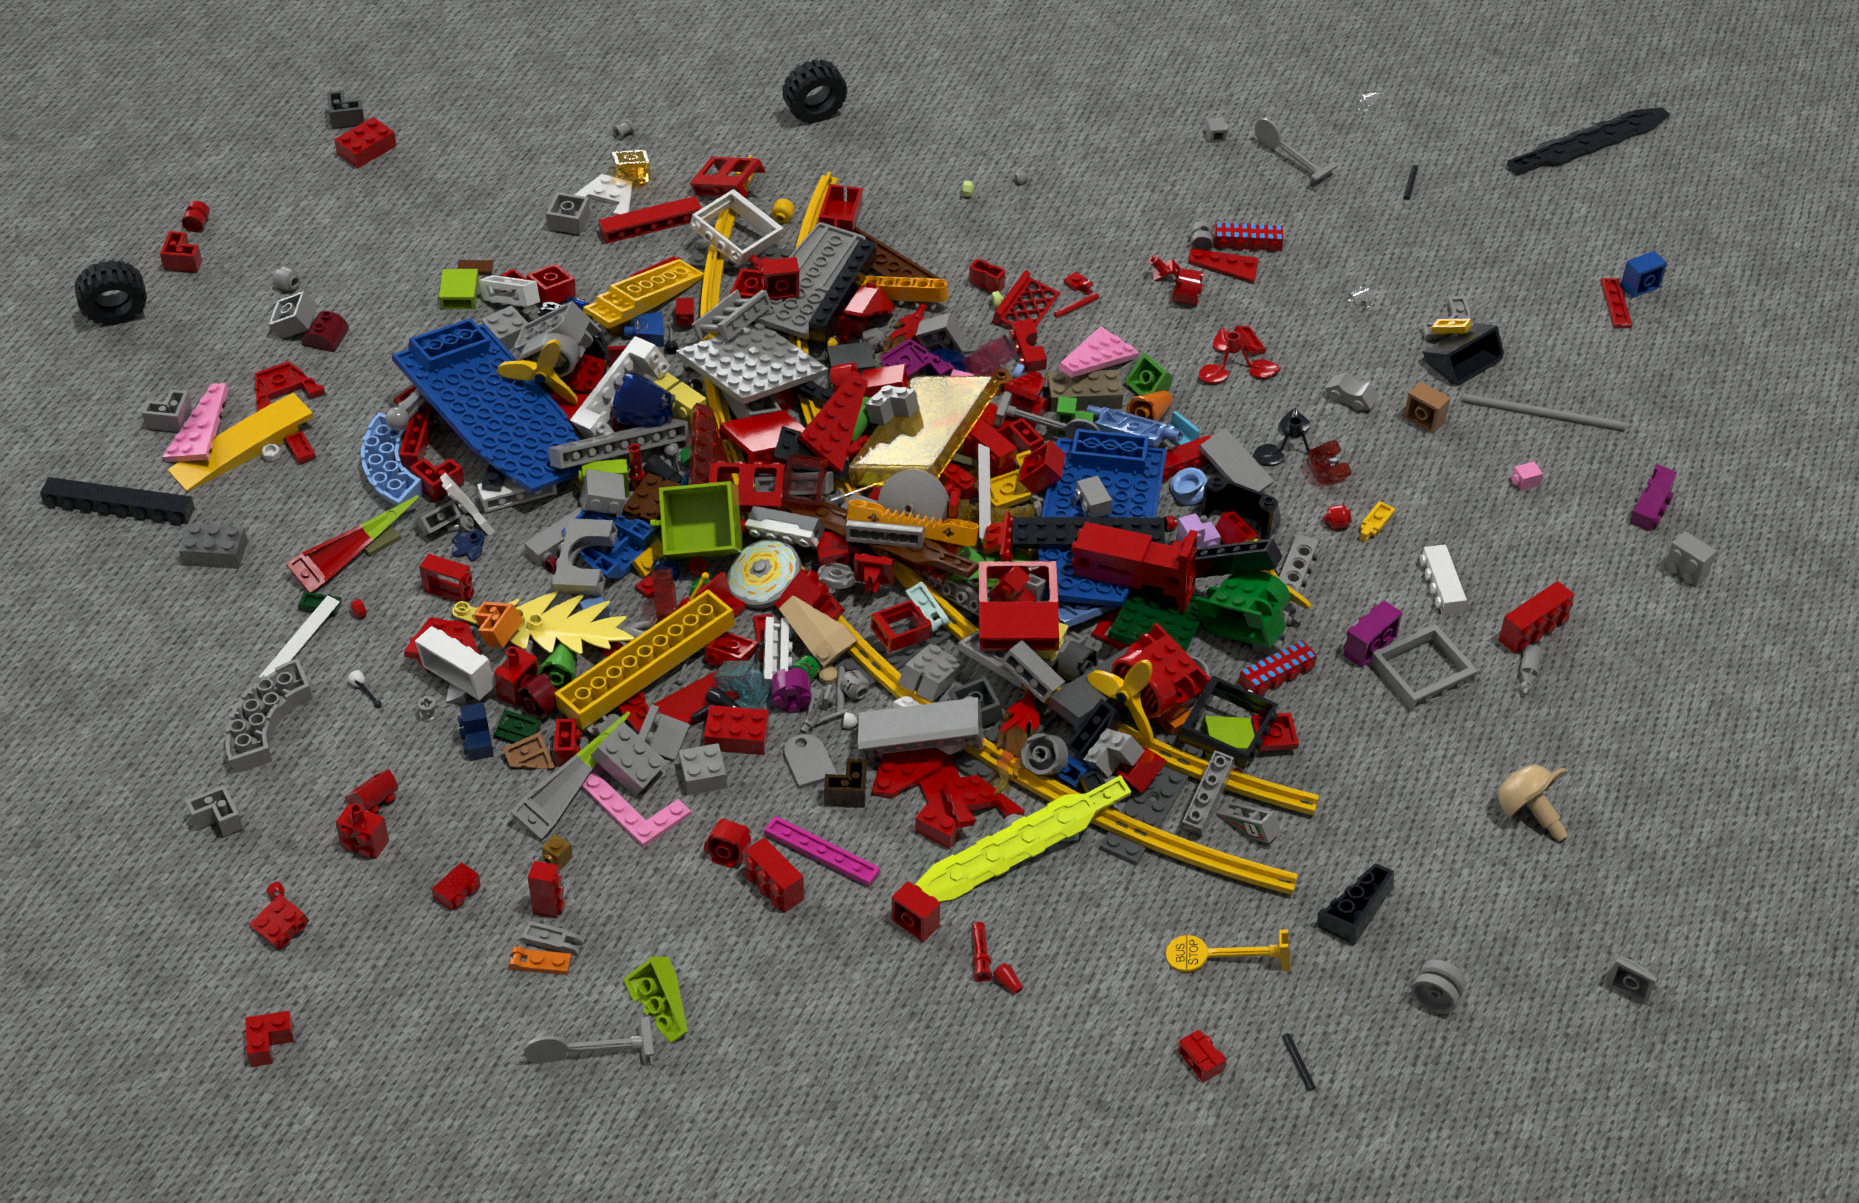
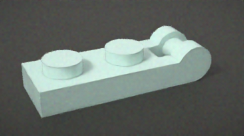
[906,582,950,632]

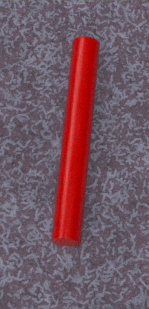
[1054,293,1099,318]

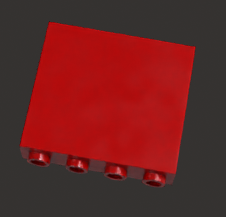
[719,410,805,464]

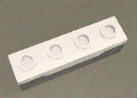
[745,506,825,547]

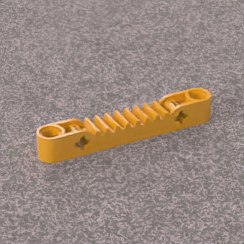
[846,500,979,546]

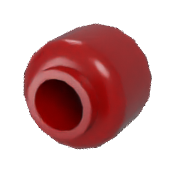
[1324,504,1352,530]

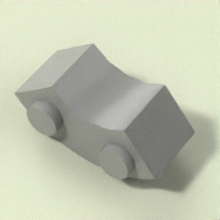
[1325,372,1379,411]

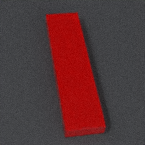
[1601,278,1632,329]

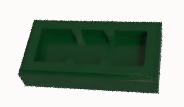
[298,591,342,616]

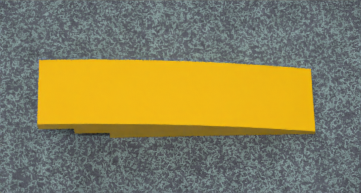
[583,259,704,329]
[168,392,314,492]

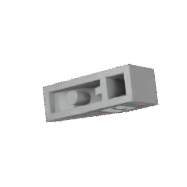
[1216,801,1281,844]

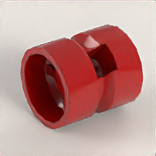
[181,201,210,232]

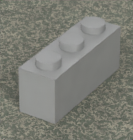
[1000,641,1065,703]

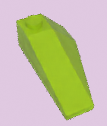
[623,956,688,1043]

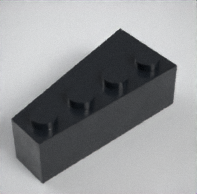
[1318,863,1394,944]

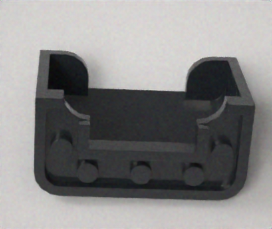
[1201,476,1281,540]

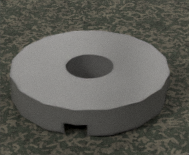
[817,563,855,589]

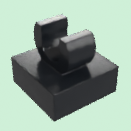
[1078,768,1106,793]

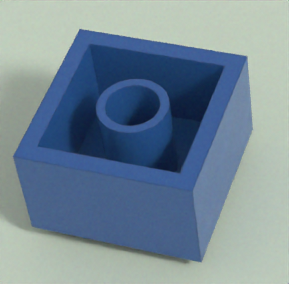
[1620,251,1667,298]

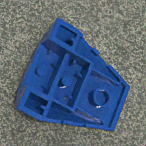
[561,510,656,578]

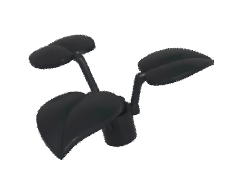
[1252,407,1339,470]

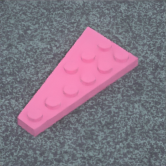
[1059,326,1139,378]
[162,383,229,462]

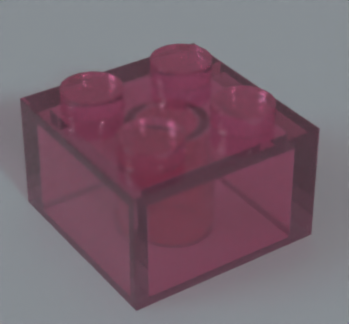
[962,335,1016,377]

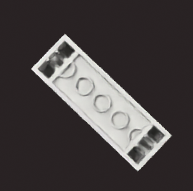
[570,336,670,439]

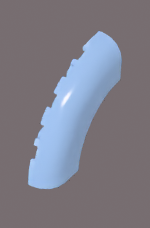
[361,412,423,510]

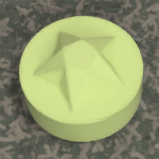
[992,291,1004,309]

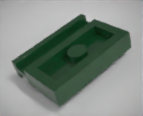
[493,709,542,743]

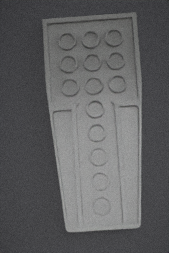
[753,222,865,340]

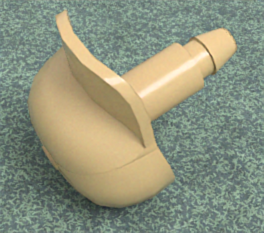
[1498,764,1568,842]

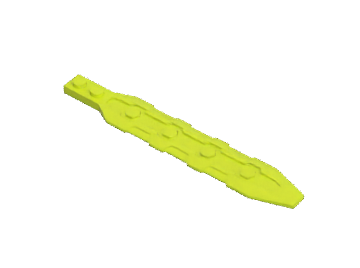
[915,775,1131,902]

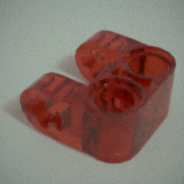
[1308,440,1352,484]

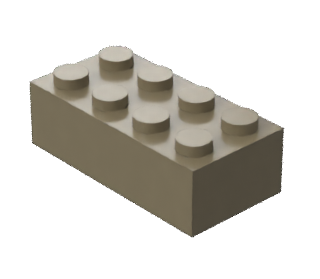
[1047,370,1123,412]

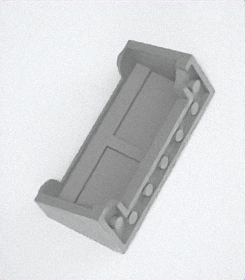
[858,696,984,764]

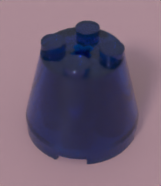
[612,372,675,427]

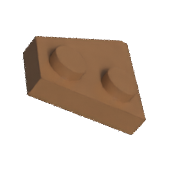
[503,732,555,769]

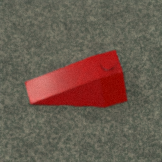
[844,282,896,317]

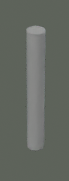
[836,666,845,717]

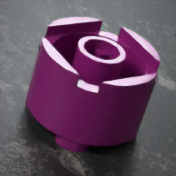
[771,668,812,713]

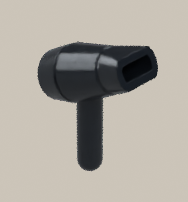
[691,686,742,721]

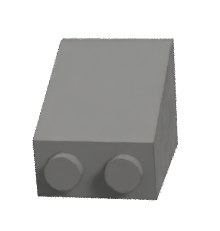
[579,469,625,515]

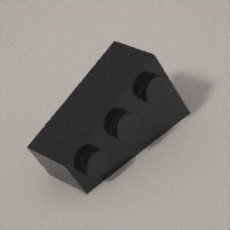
[1066,698,1124,764]

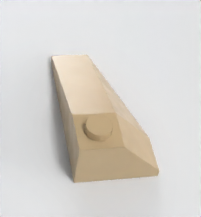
[779,596,858,667]

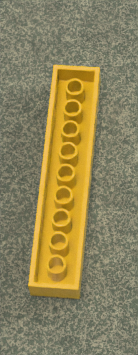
[555,590,735,730]

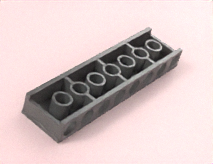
[1048,645,1130,731]

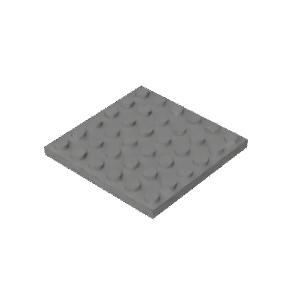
[676,323,828,404]

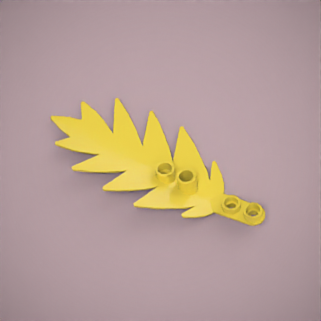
[452,591,634,655]

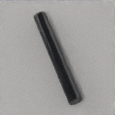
[1403,165,1418,200]
[1282,1033,1316,1091]

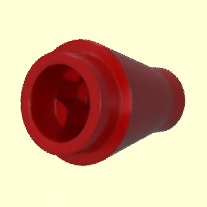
[993,963,1023,995]

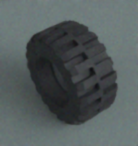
[782,59,848,123]
[74,260,147,326]

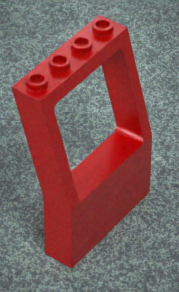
[979,561,1059,651]

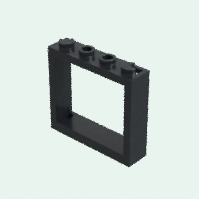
[1178,676,1278,769]

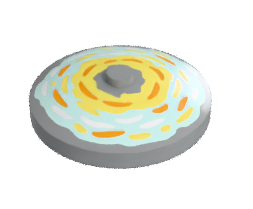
[727,539,802,609]

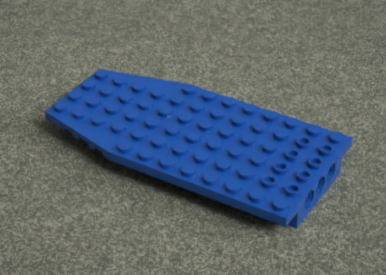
[392,318,582,494]
[1038,429,1167,607]

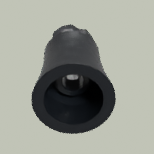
[643,455,683,484]

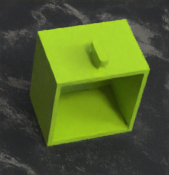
[650,481,743,560]

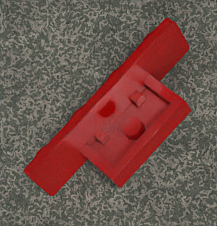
[984,511,1014,562]

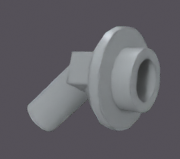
[447,515,474,533]

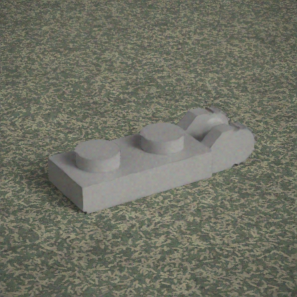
[521,921,584,956]

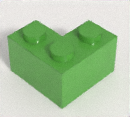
[1055,396,1094,437]

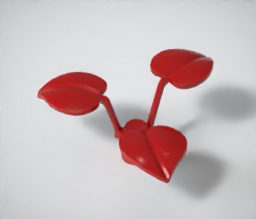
[1199,328,1281,384]

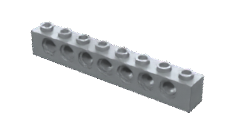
[548,419,689,469]
[1252,534,1320,656]

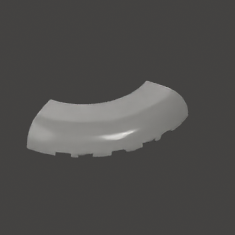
[225,658,313,771]

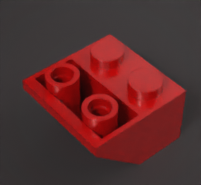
[1113,746,1167,793]

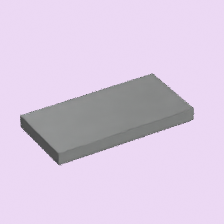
[1198,428,1274,492]

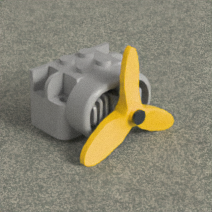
[497,301,602,405]

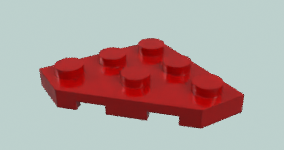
[872,748,945,798]

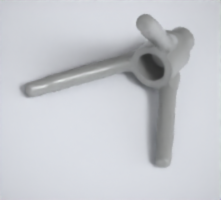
[800,687,848,733]

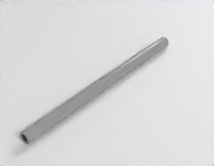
[1462,393,1625,431]

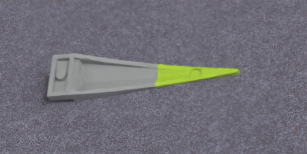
[510,712,630,840]

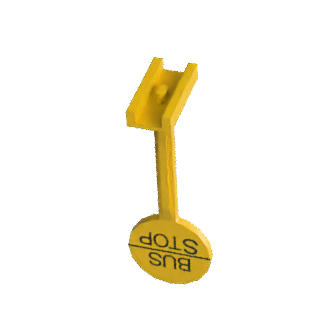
[1166,929,1291,972]

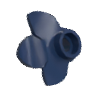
[452,530,485,562]

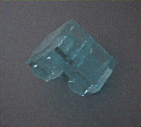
[713,661,771,706]

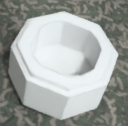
[262,444,281,462]

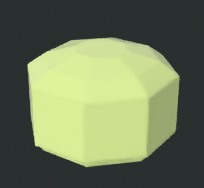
[962,181,974,197]

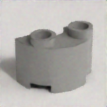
[583,714,620,738]

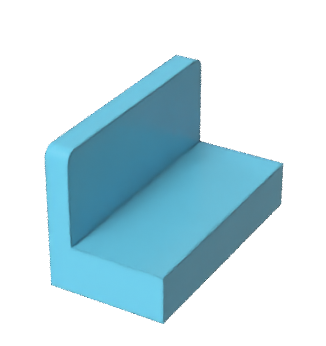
[1167,411,1200,446]

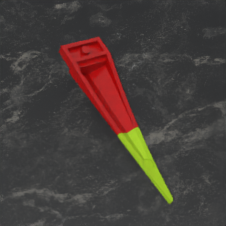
[286,495,419,593]

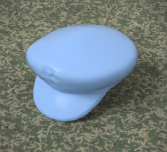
[1170,468,1208,506]

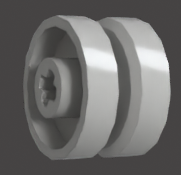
[1411,959,1467,1014]

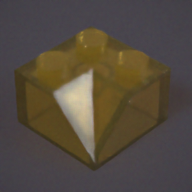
[612,150,650,184]

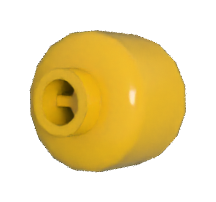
[771,199,795,223]

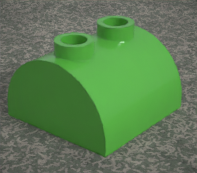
[1124,353,1173,395]

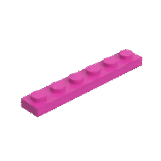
[764,816,880,887]

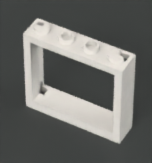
[690,189,783,266]

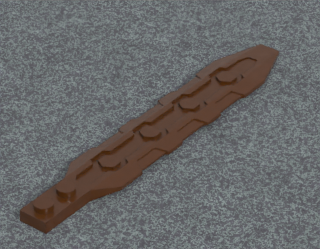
[782,496,979,579]

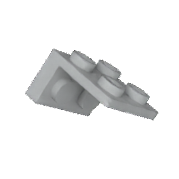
[638,704,689,760]

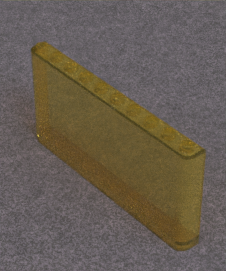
[849,376,999,485]

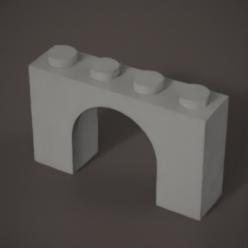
[552,519,618,596]

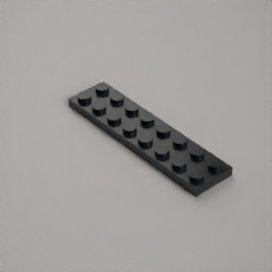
[1013,517,1165,549]

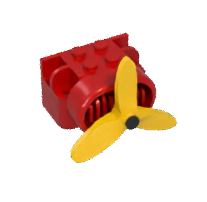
[1087,623,1211,743]

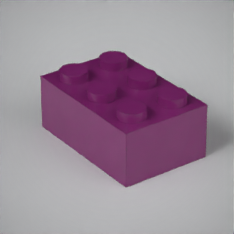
[1343,600,1402,668]

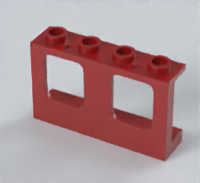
[689,157,766,198]
[709,461,788,513]

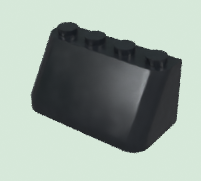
[1423,323,1504,384]

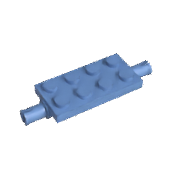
[1086,405,1183,447]
[1058,600,1125,628]

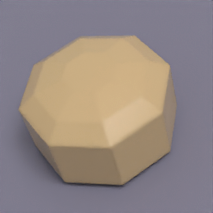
[819,666,837,685]

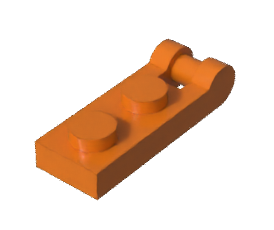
[508,946,572,975]

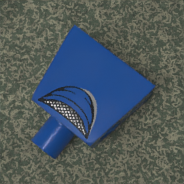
[624,312,664,347]

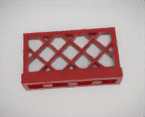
[992,270,1060,329]

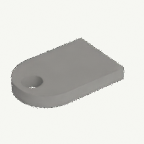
[784,734,837,789]

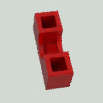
[1009,319,1047,373]

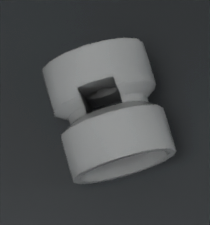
[1191,221,1213,251]

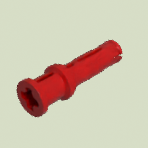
[628,443,645,491]
[972,922,993,982]

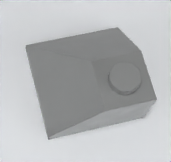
[1608,956,1657,1004]

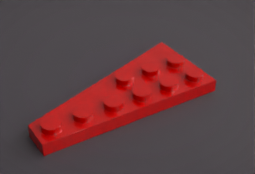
[797,370,868,475]

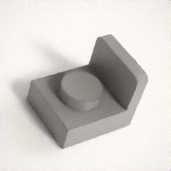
[807,684,835,710]

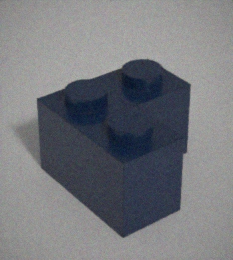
[457,702,494,761]

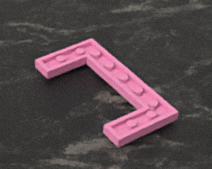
[580,762,691,848]

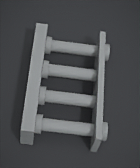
[692,290,772,341]

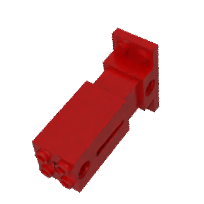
[1071,522,1197,612]

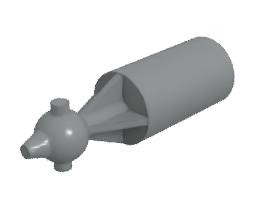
[1520,645,1542,695]

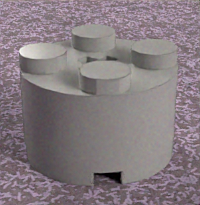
[1021,734,1068,775]

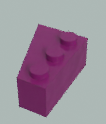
[1630,464,1677,531]

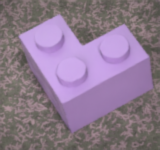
[1176,513,1221,548]

